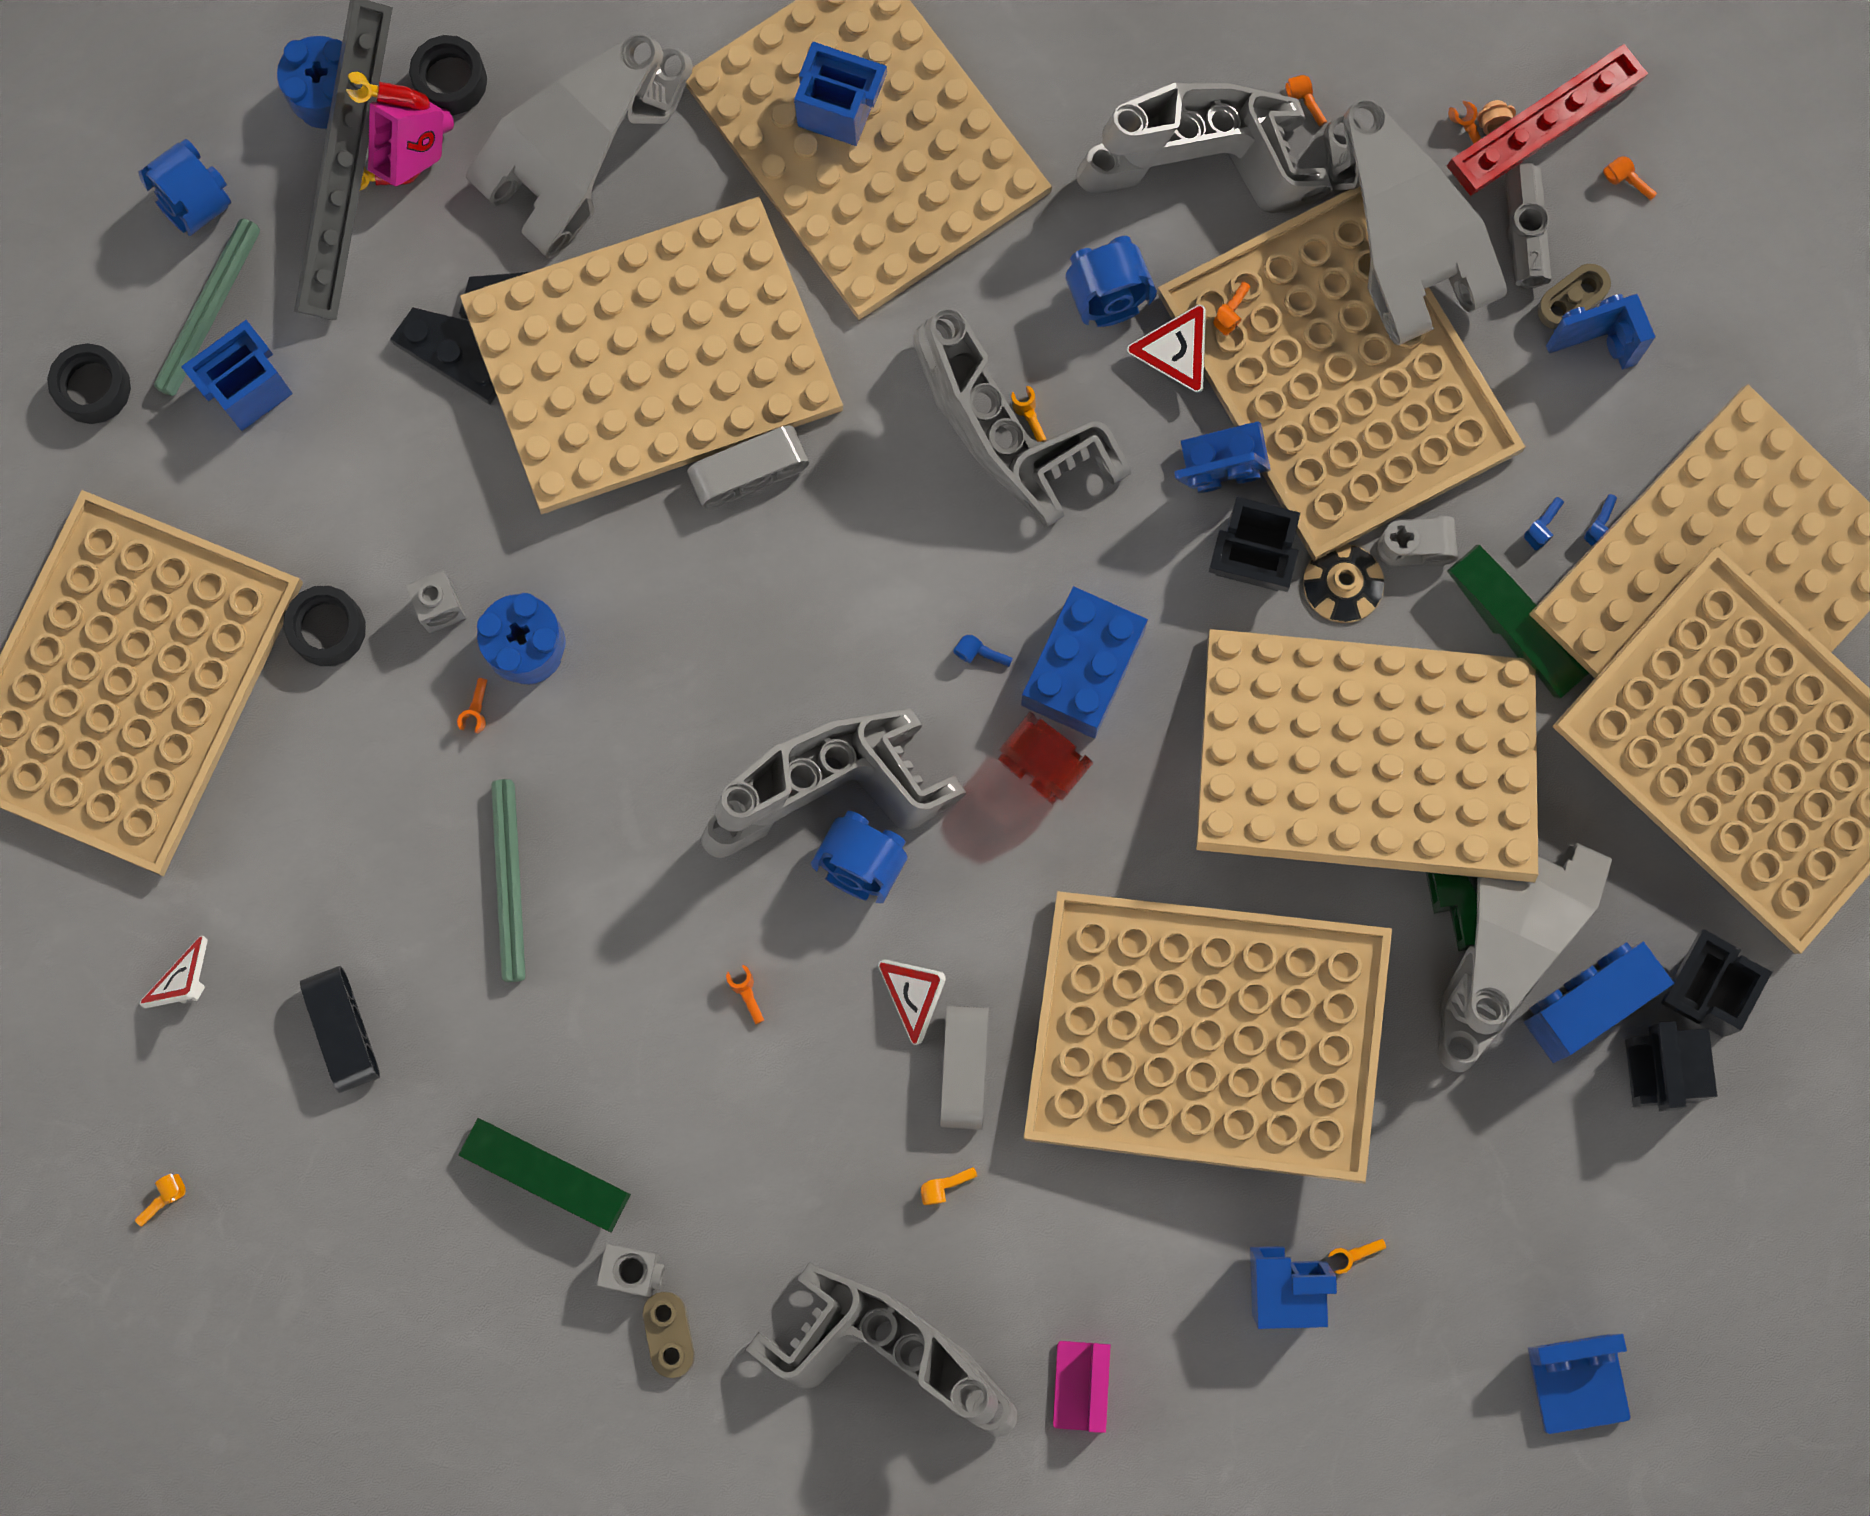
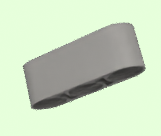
[687,425,810,509]
[940,1006,989,1130]

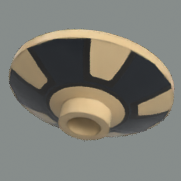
[1303,544,1384,623]

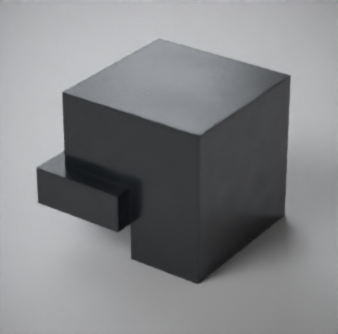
[1208,497,1300,592]
[1661,929,1772,1038]
[1625,1021,1718,1112]

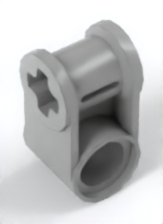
[1376,516,1459,567]

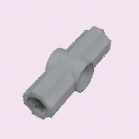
[1505,164,1551,289]

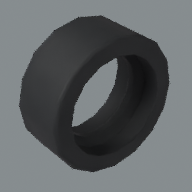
[409,35,487,116]
[47,343,131,424]
[284,586,366,666]

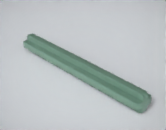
[154,218,260,396]
[491,779,526,982]

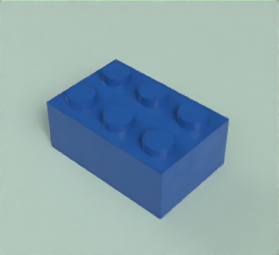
[1021,586,1148,739]
[1524,941,1675,1063]

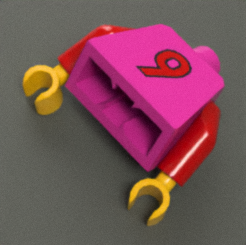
[346,72,454,190]

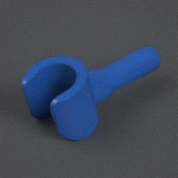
[1584,494,1617,546]
[1524,497,1564,551]
[953,635,1013,667]

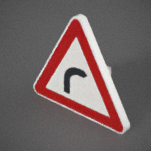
[1127,305,1206,393]
[140,935,208,1008]
[878,959,946,1045]

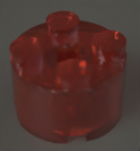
[998,711,1094,805]

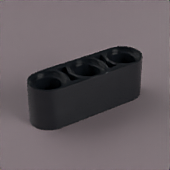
[300,965,380,1093]

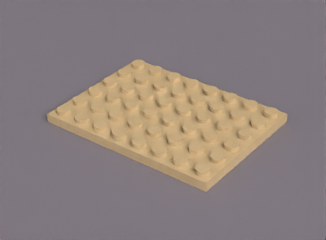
[686,0,1052,320]
[1157,187,1526,562]
[460,196,843,515]
[1529,384,1870,678]
[0,490,303,877]
[1552,546,1870,954]
[1196,629,1539,883]
[1024,891,1392,1184]

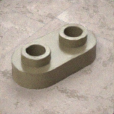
[1537,264,1611,330]
[643,1292,695,1378]

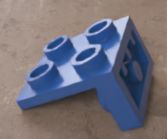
[1546,294,1656,370]
[1174,421,1271,493]
[1528,1334,1631,1434]

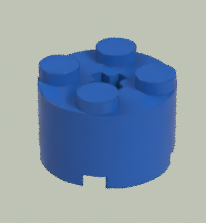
[277,36,342,129]
[138,139,231,236]
[1065,236,1157,327]
[477,593,566,685]
[811,811,908,904]

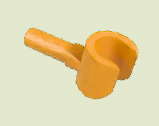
[1011,386,1047,442]
[921,1167,977,1205]
[135,1174,186,1227]
[1328,1239,1386,1274]

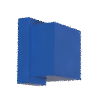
[794,41,887,146]
[181,320,293,431]
[1250,1246,1337,1329]

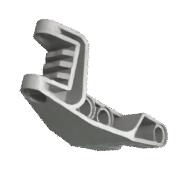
[466,34,693,259]
[1076,82,1333,213]
[1324,99,1507,346]
[913,308,1131,527]
[702,708,966,858]
[1438,843,1612,1072]
[746,1262,1018,1436]

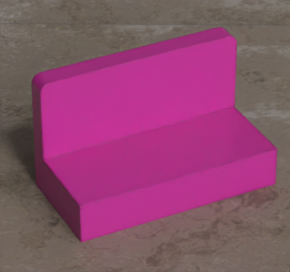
[1053,1341,1111,1433]

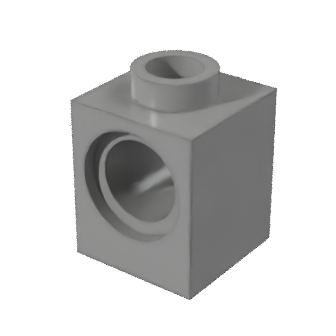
[405,570,467,634]
[596,1243,665,1297]

